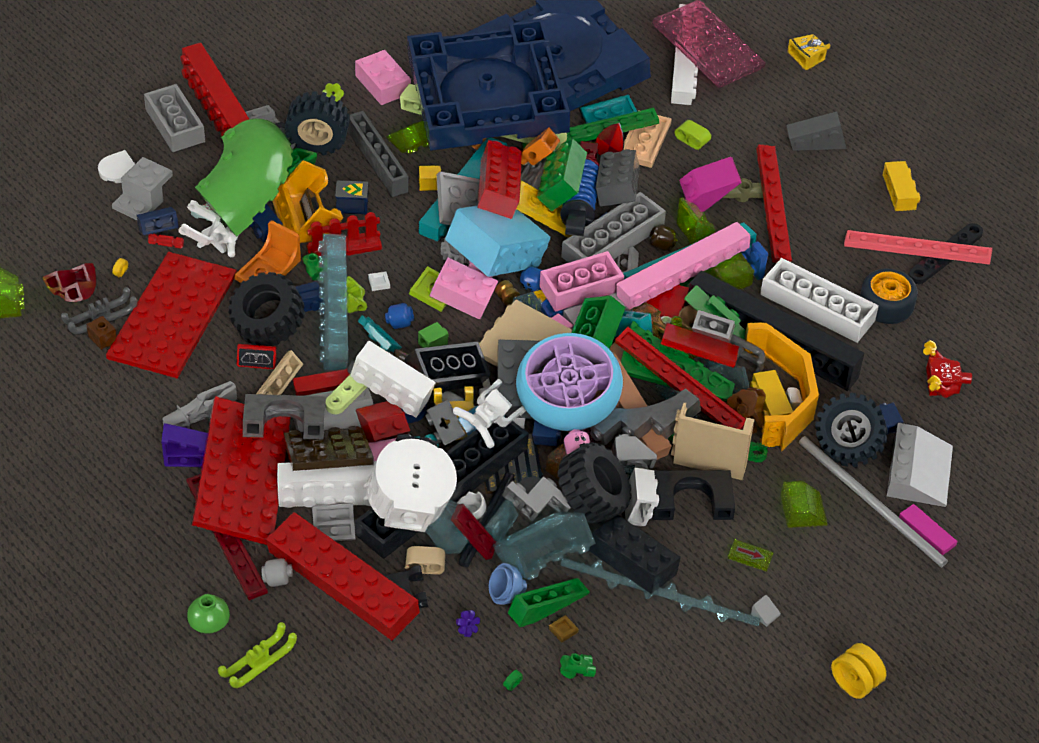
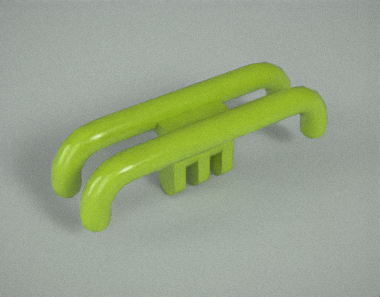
[218,622,297,688]

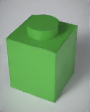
[418,322,449,348]

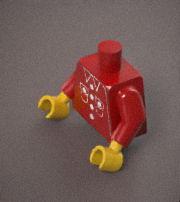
[923,340,972,398]

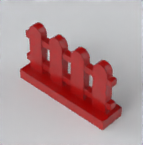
[306,212,382,260]

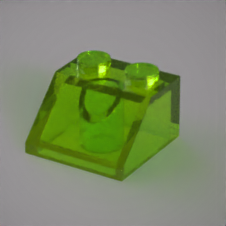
[386,120,429,154]
[676,198,715,244]
[0,267,25,318]
[780,481,827,528]

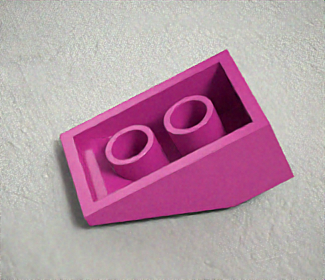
[679,157,742,213]

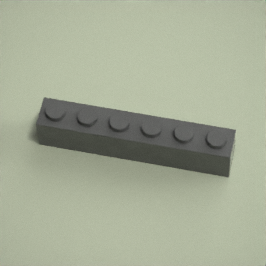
[348,111,408,197]

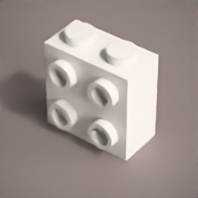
[625,468,659,526]

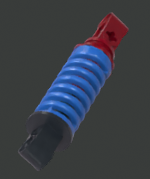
[560,141,599,236]

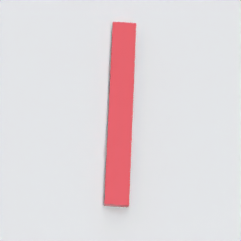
[844,230,992,264]

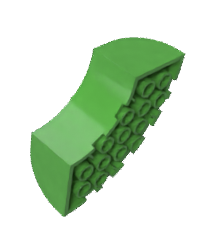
[195,119,293,237]

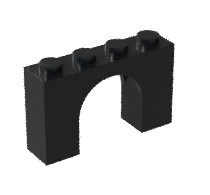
[653,470,735,520]

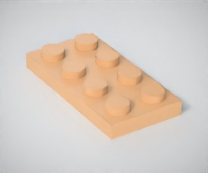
[624,110,672,168]

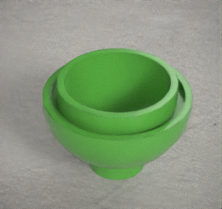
[187,594,230,633]

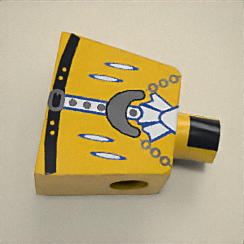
[788,34,830,70]

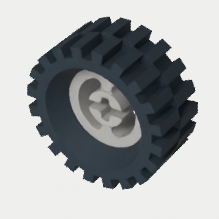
[815,393,887,467]

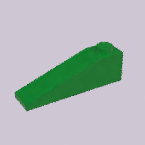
[508,578,590,627]

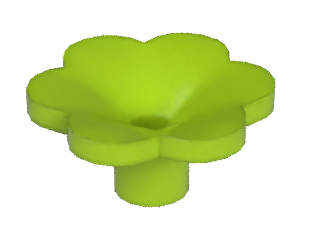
[322,83,344,102]

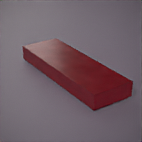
[450,503,498,560]

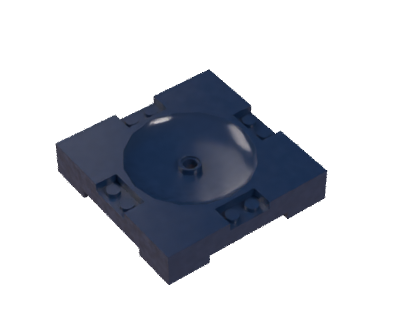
[464,0,651,111]
[407,19,570,151]

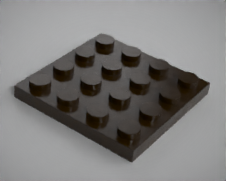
[284,426,374,471]

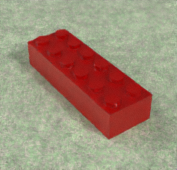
[477,140,522,219]

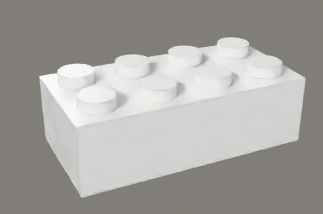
[350,341,436,417]

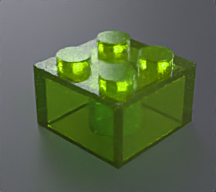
[704,252,754,289]

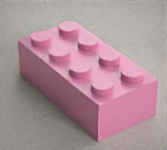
[540,251,624,312]

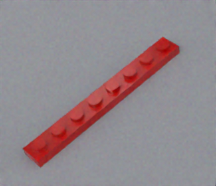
[756,144,792,263]
[615,327,746,430]

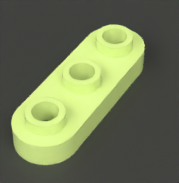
[326,374,367,414]

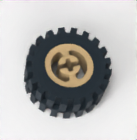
[285,91,350,156]

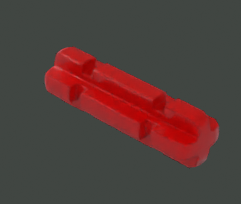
[148,233,184,249]

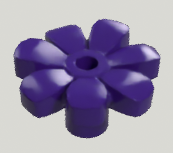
[456,610,480,637]

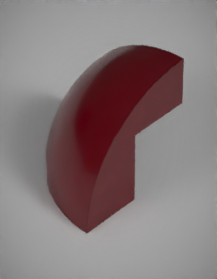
[43,263,96,302]

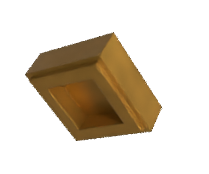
[549,615,579,642]

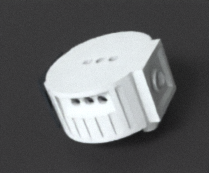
[366,434,457,532]

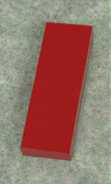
[292,369,350,396]

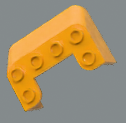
[272,160,343,243]

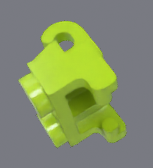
[338,276,367,313]

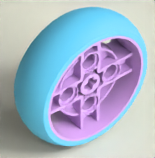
[516,333,623,431]

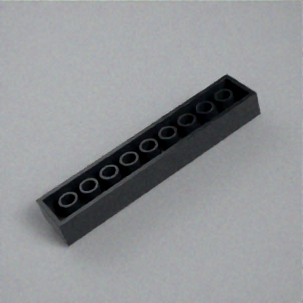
[686,270,865,391]
[355,415,529,559]

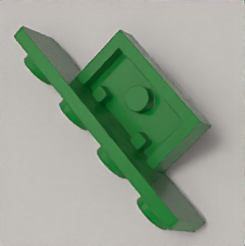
[684,285,746,340]

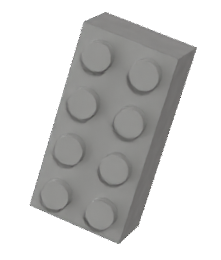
[144,84,205,152]

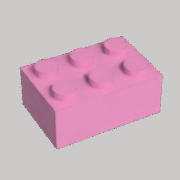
[355,50,411,105]
[430,258,498,319]

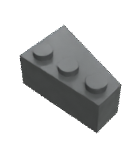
[786,111,847,151]

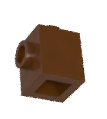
[86,316,117,350]

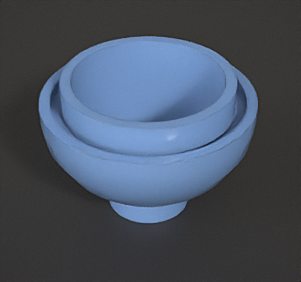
[489,563,527,605]

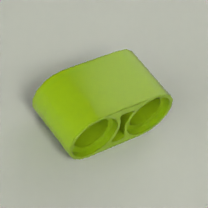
[675,120,711,150]

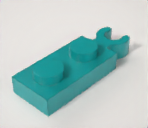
[358,315,402,353]

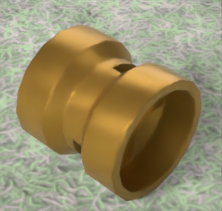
[495,280,520,306]

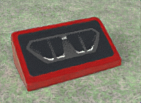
[237,344,277,369]

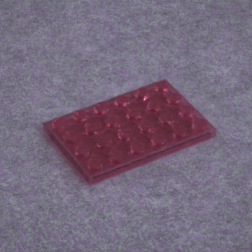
[652,0,766,88]

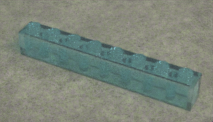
[318,234,348,370]

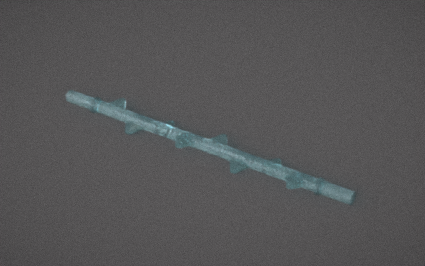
[561,558,761,626]

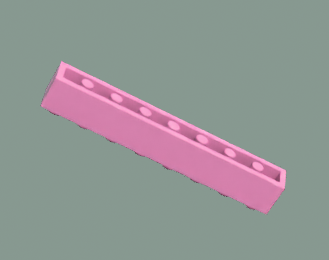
[617,222,750,310]

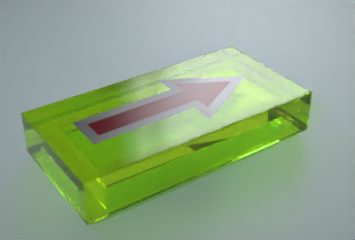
[728,539,774,572]

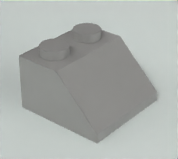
[611,434,657,471]

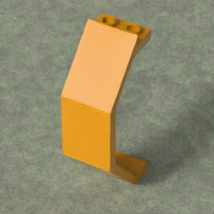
[744,323,819,452]

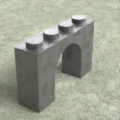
[243,394,325,439]

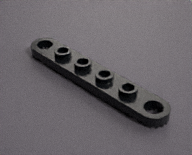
[909,223,983,284]

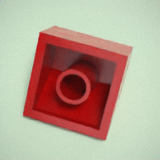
[356,401,410,443]

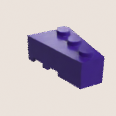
[162,423,208,467]

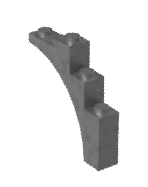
[590,388,701,445]

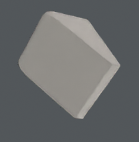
[751,595,781,627]

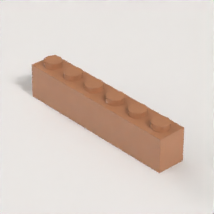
[593,353,672,459]

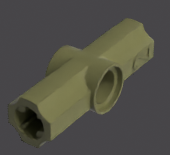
[722,178,763,202]

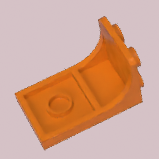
[235,221,301,283]

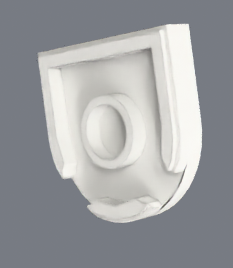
[98,150,135,183]

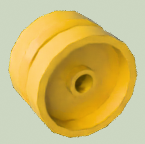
[831,643,887,699]

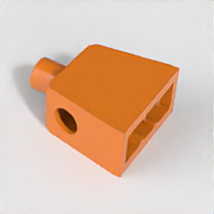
[521,127,560,166]

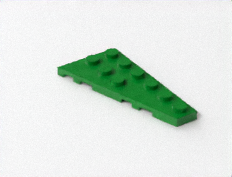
[621,321,735,403]

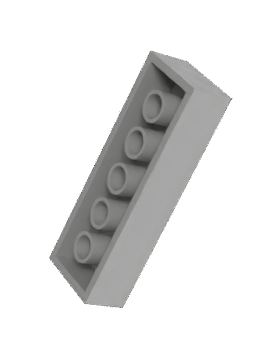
[561,192,666,263]

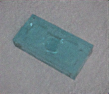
[485,500,519,543]

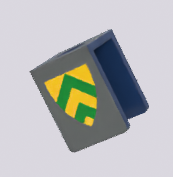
[335,180,369,214]

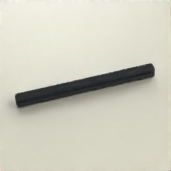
[459,472,515,568]

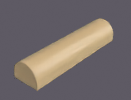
[256,350,303,395]

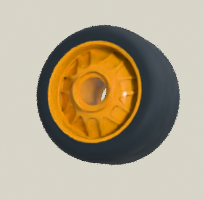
[860,268,918,324]

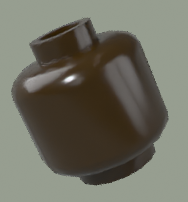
[649,224,677,251]

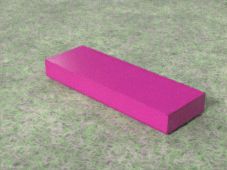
[899,504,958,555]

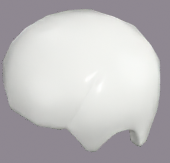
[456,491,486,520]

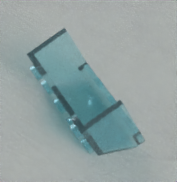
[493,512,596,580]

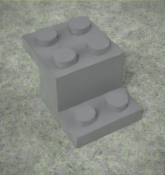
[112,157,173,220]
[502,476,571,521]

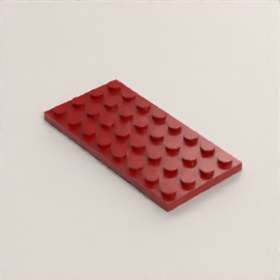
[106,252,237,379]
[192,396,291,545]

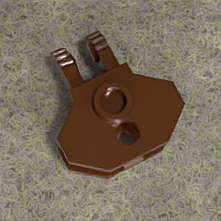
[726,387,766,434]

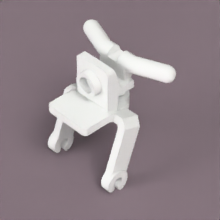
[179,200,239,257]
[453,379,526,448]

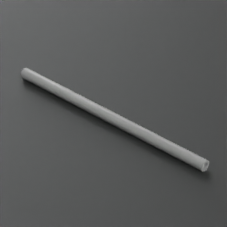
[799,436,948,568]

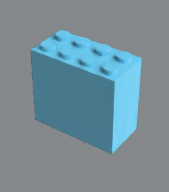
[445,206,551,277]

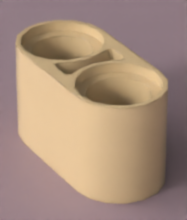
[405,546,445,574]

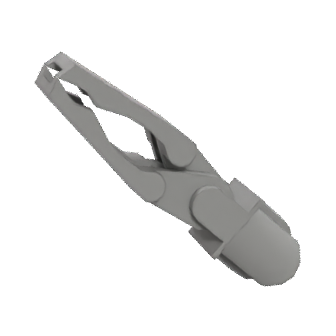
[163,381,237,429]

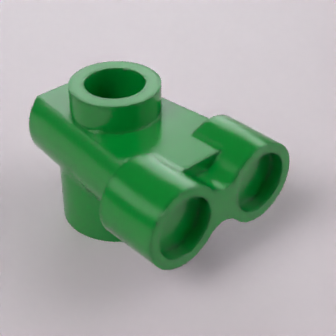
[302,253,332,281]
[560,653,596,679]

